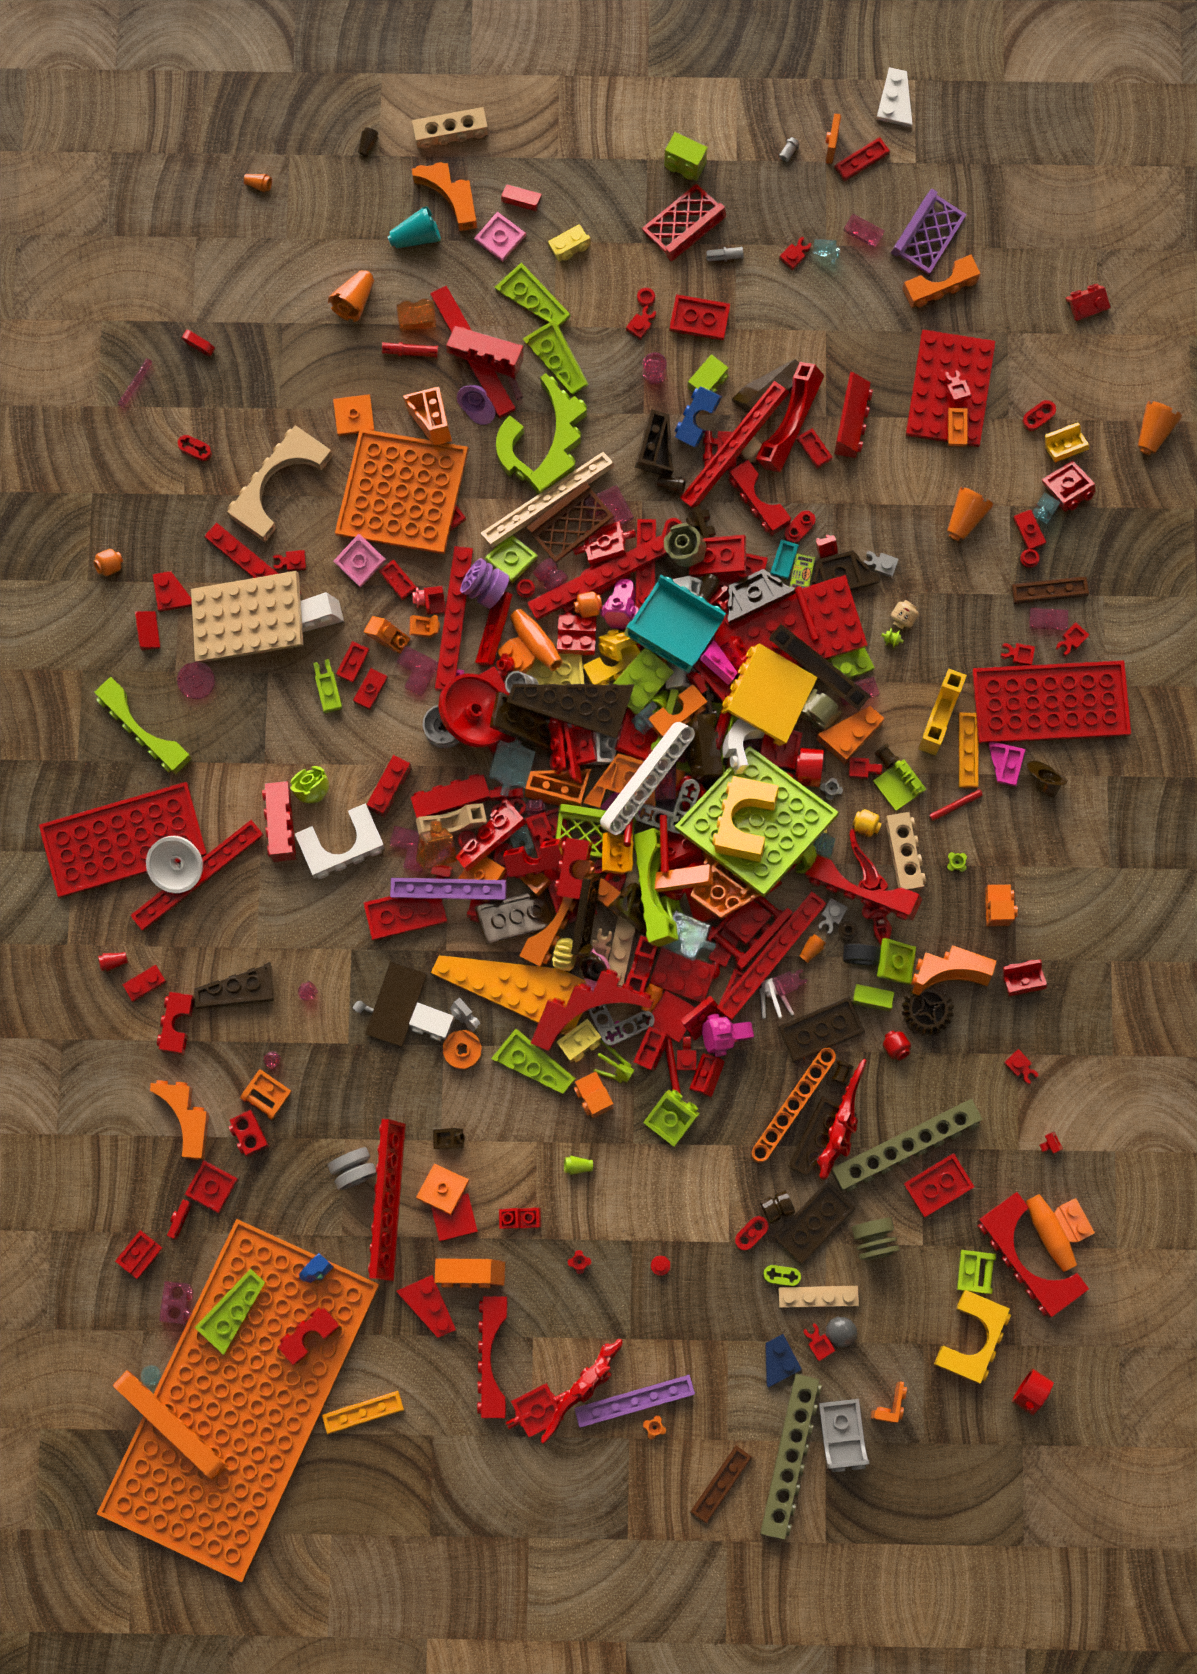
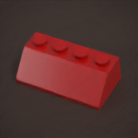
[834,372,873,458]

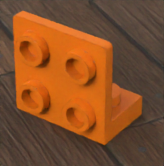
[871,1382,907,1423]

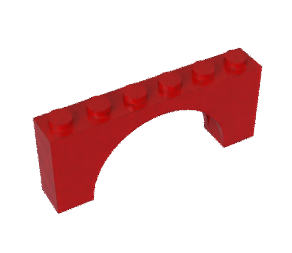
[977,1192,1089,1318]

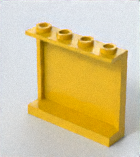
[721,644,817,746]

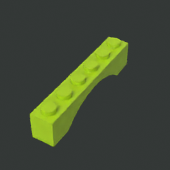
[94,677,192,775]
[634,828,678,947]

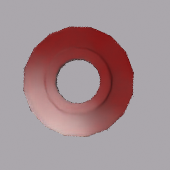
[795,748,824,788]
[1012,1368,1054,1416]

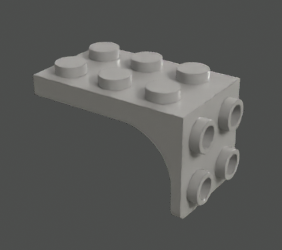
[819,1399,870,1472]

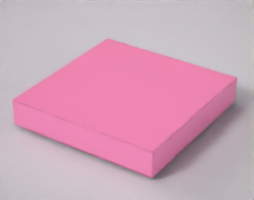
[474,212,526,262]
[333,534,386,587]

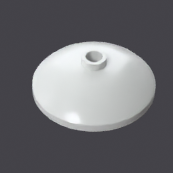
[146,836,203,893]

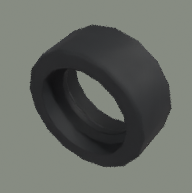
[843,944,881,965]

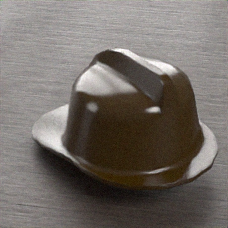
[1027,761,1068,798]

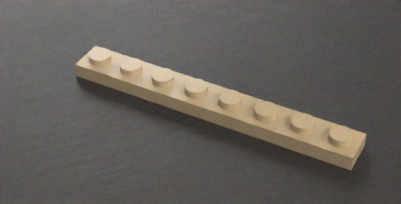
[481,452,614,548]
[608,850,640,1004]

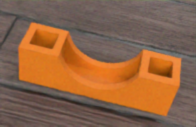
[902,255,981,308]

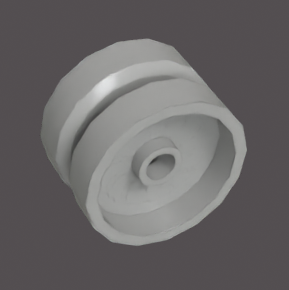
[327,1147,377,1191]

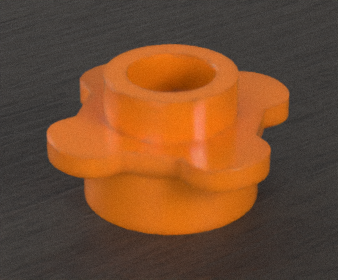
[643,1416,666,1439]

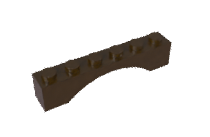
[769,623,870,711]

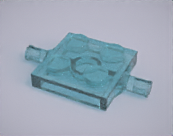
[488,738,536,797]
[660,911,716,961]

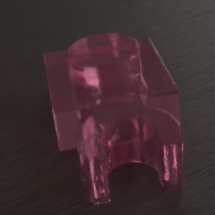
[526,799,546,815]
[772,969,808,997]

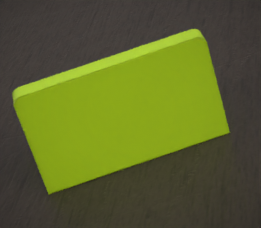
[852,984,894,1012]

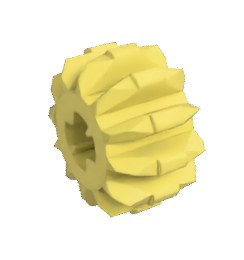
[552,938,578,971]

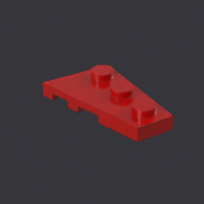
[396,1275,456,1338]

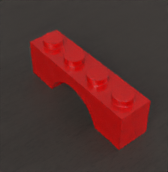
[728,460,791,536]

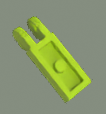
[313,659,343,714]

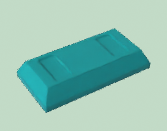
[770,539,799,579]

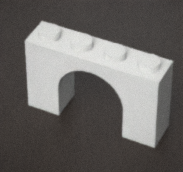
[295,803,385,879]

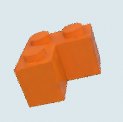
[985,885,1018,926]
[573,1071,613,1119]

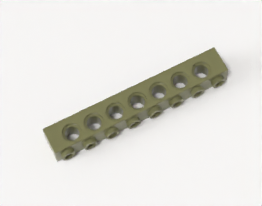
[831,1098,983,1192]
[760,1374,822,1540]

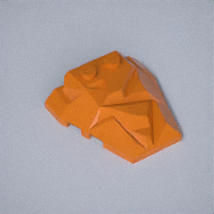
[691,855,779,919]

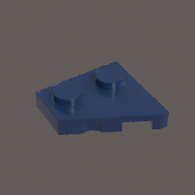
[765,1334,802,1387]

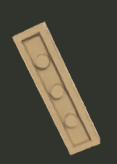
[778,1286,859,1308]

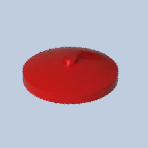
[438,673,505,747]

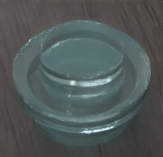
[141,1365,161,1385]

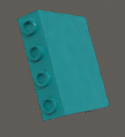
[624,575,726,673]

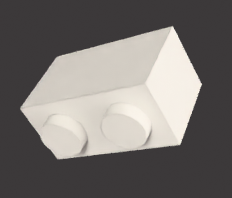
[409,1002,455,1042]

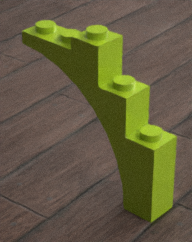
[528,373,587,495]

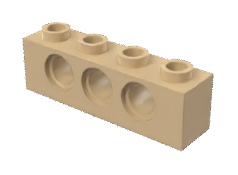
[412,107,488,148]
[885,812,926,892]

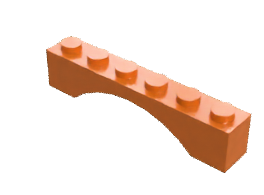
[520,860,595,966]

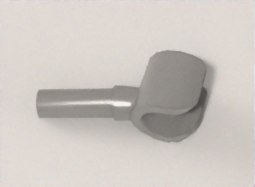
[352,1001,374,1014]

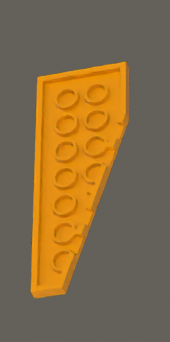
[431,955,586,1035]

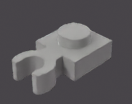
[864,551,898,578]
[818,898,848,935]
[450,998,480,1032]

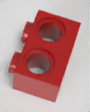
[633,1026,670,1071]
[228,1110,269,1157]

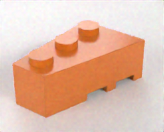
[403,387,452,445]
[816,706,884,765]
[525,769,591,807]
[435,1259,505,1288]

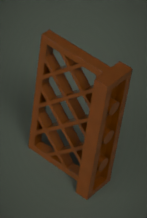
[527,481,614,563]

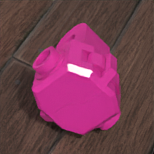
[600,579,639,630]
[702,1014,755,1057]

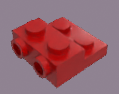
[1042,460,1096,512]
[557,612,597,655]

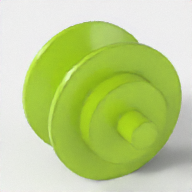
[881,628,904,648]

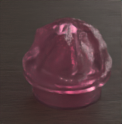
[298,981,318,1001]

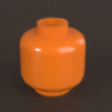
[93,549,123,576]
[574,591,603,618]

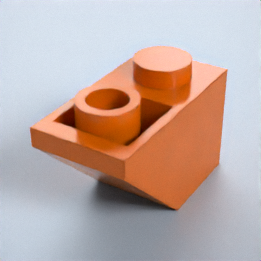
[364,616,411,654]

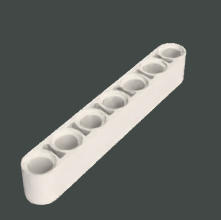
[600,722,695,835]

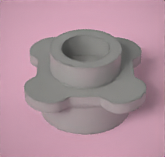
[820,778,843,800]

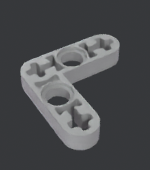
[634,779,700,833]
[588,1004,655,1046]

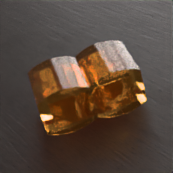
[397,299,436,331]

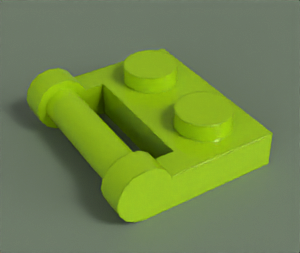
[957,1250,996,1294]

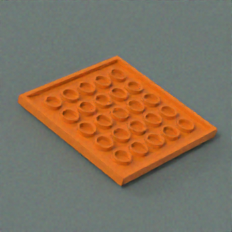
[335,429,469,554]

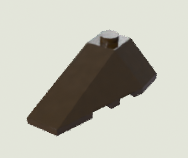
[732,359,799,414]

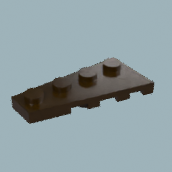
[194,962,274,1009]

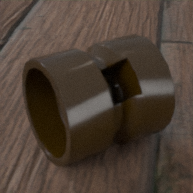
[760,1190,795,1224]

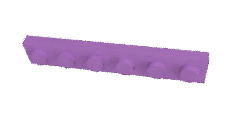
[390,878,507,900]
[574,1375,695,1427]

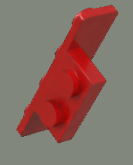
[549,717,574,774]
[562,722,598,784]

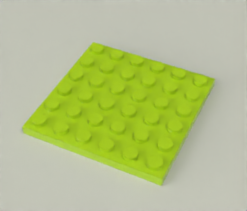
[675,746,839,897]

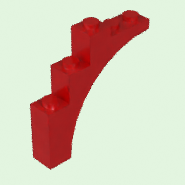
[531,969,655,1051]

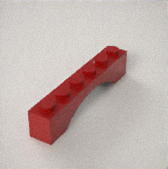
[756,362,824,472]
[805,855,922,921]
[477,1296,508,1418]

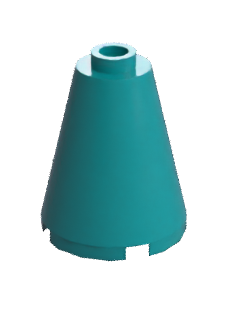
[388,206,441,248]

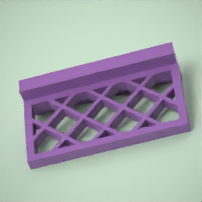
[890,188,967,275]

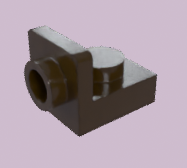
[433,1128,465,1150]

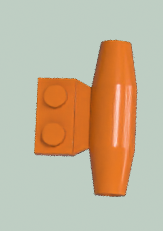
[497,609,562,673]
[1026,1194,1095,1272]

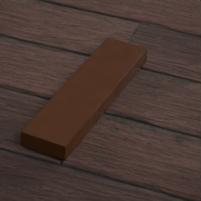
[1011,576,1089,604]
[690,1445,752,1524]

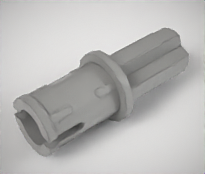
[706,247,743,262]

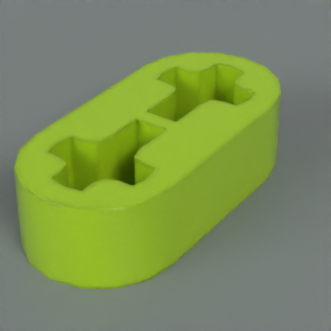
[763,1265,801,1286]

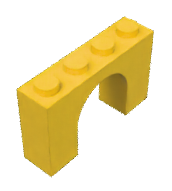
[918,669,967,756]
[712,776,779,862]
[934,1290,1011,1384]

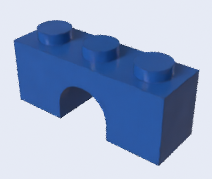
[674,386,722,447]

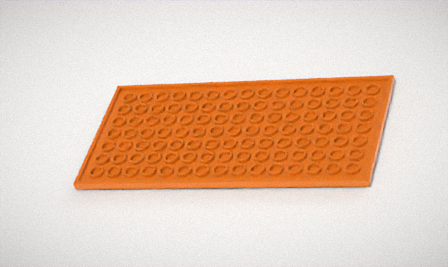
[97,1219,380,1582]

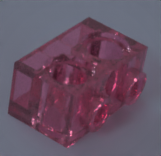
[159,1281,193,1325]

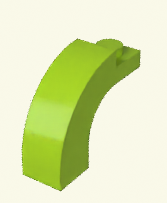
[496,415,533,482]

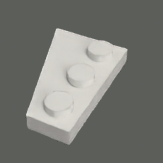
[876,67,912,128]

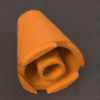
[328,270,374,322]
[1138,401,1182,455]
[947,487,994,541]

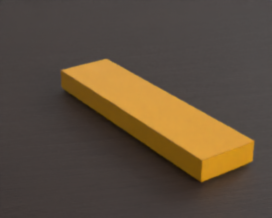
[959,712,978,788]
[322,1391,404,1434]

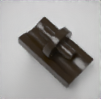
[686,506,716,538]

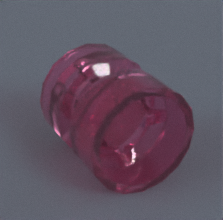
[643,352,667,384]
[533,558,568,592]

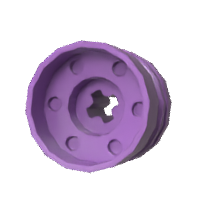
[460,558,509,609]

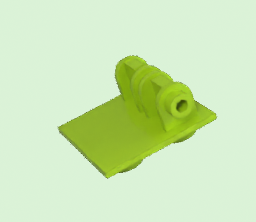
[873,759,926,811]

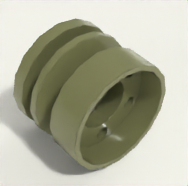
[851,1217,900,1260]

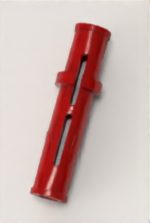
[382,342,438,358]

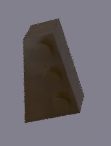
[634,409,674,476]
[681,714,723,783]

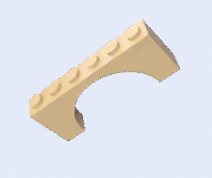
[227,425,333,542]

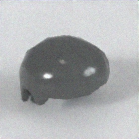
[826,1316,858,1348]

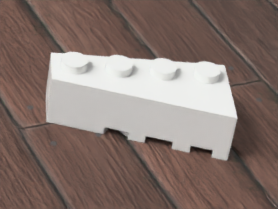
[301,592,344,632]

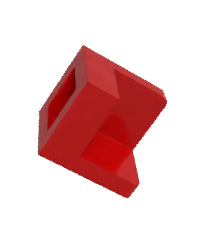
[424,586,446,615]

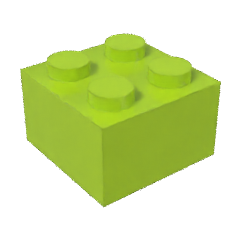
[664,132,708,181]

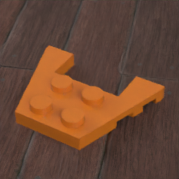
[583,753,656,821]

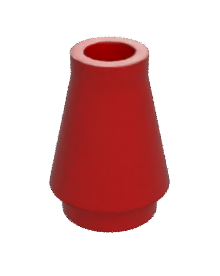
[98,952,128,972]

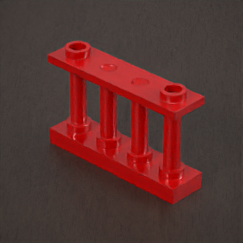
[706,895,793,972]

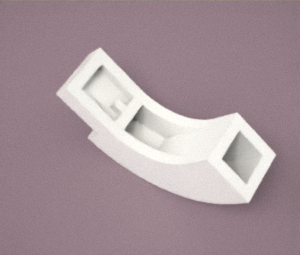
[723,719,765,774]

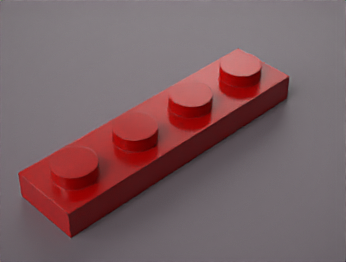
[475,592,513,665]

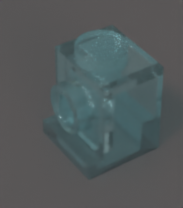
[1033,493,1061,524]
[510,826,534,856]

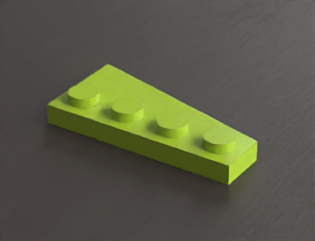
[494,263,571,327]
[523,320,589,394]
[491,1029,576,1094]
[195,1269,265,1355]

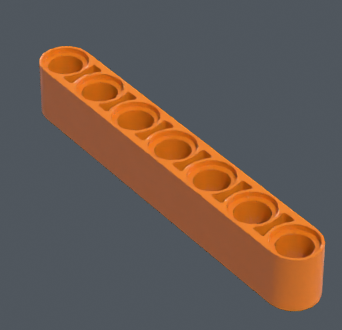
[751,1048,836,1163]
[113,1370,226,1480]

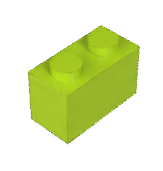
[687,354,729,393]

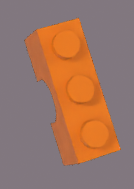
[648,684,708,739]

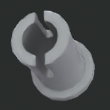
[779,137,800,162]

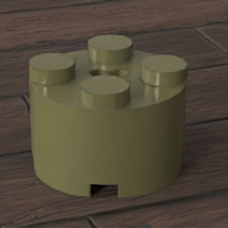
[664,523,706,567]
[799,689,842,732]

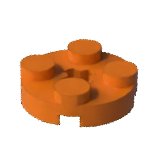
[443,1030,482,1070]

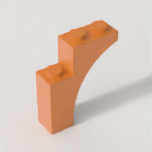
[412,162,477,231]
[911,945,996,995]
[150,1080,209,1160]

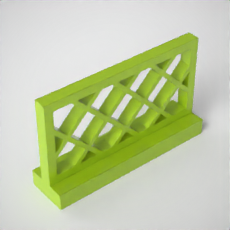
[556,804,636,858]

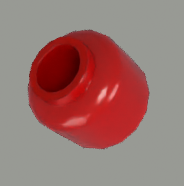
[882,1031,912,1060]

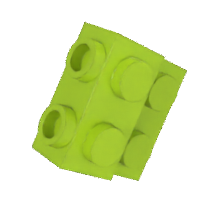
[827,648,875,680]
[643,1090,700,1146]

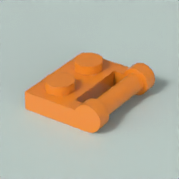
[240,1069,292,1120]

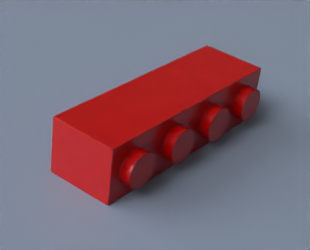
[410,774,491,818]

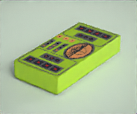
[790,554,815,588]

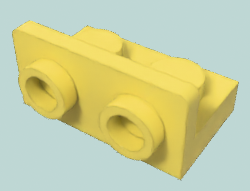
[548,224,591,262]
[556,1019,602,1063]

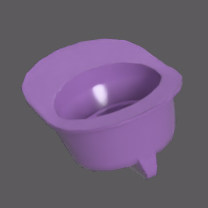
[457,385,495,425]

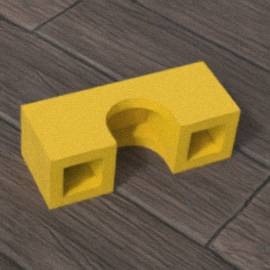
[583,644,640,685]

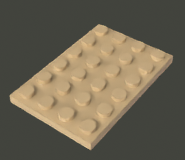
[191,571,303,663]

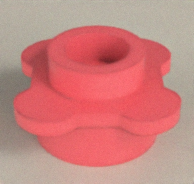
[412,587,425,608]

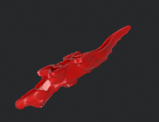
[850,829,892,945]
[817,1059,867,1180]
[541,1339,623,1444]

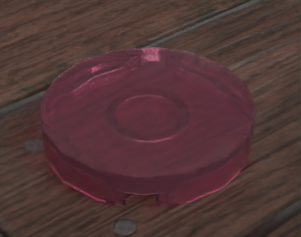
[177,662,215,699]

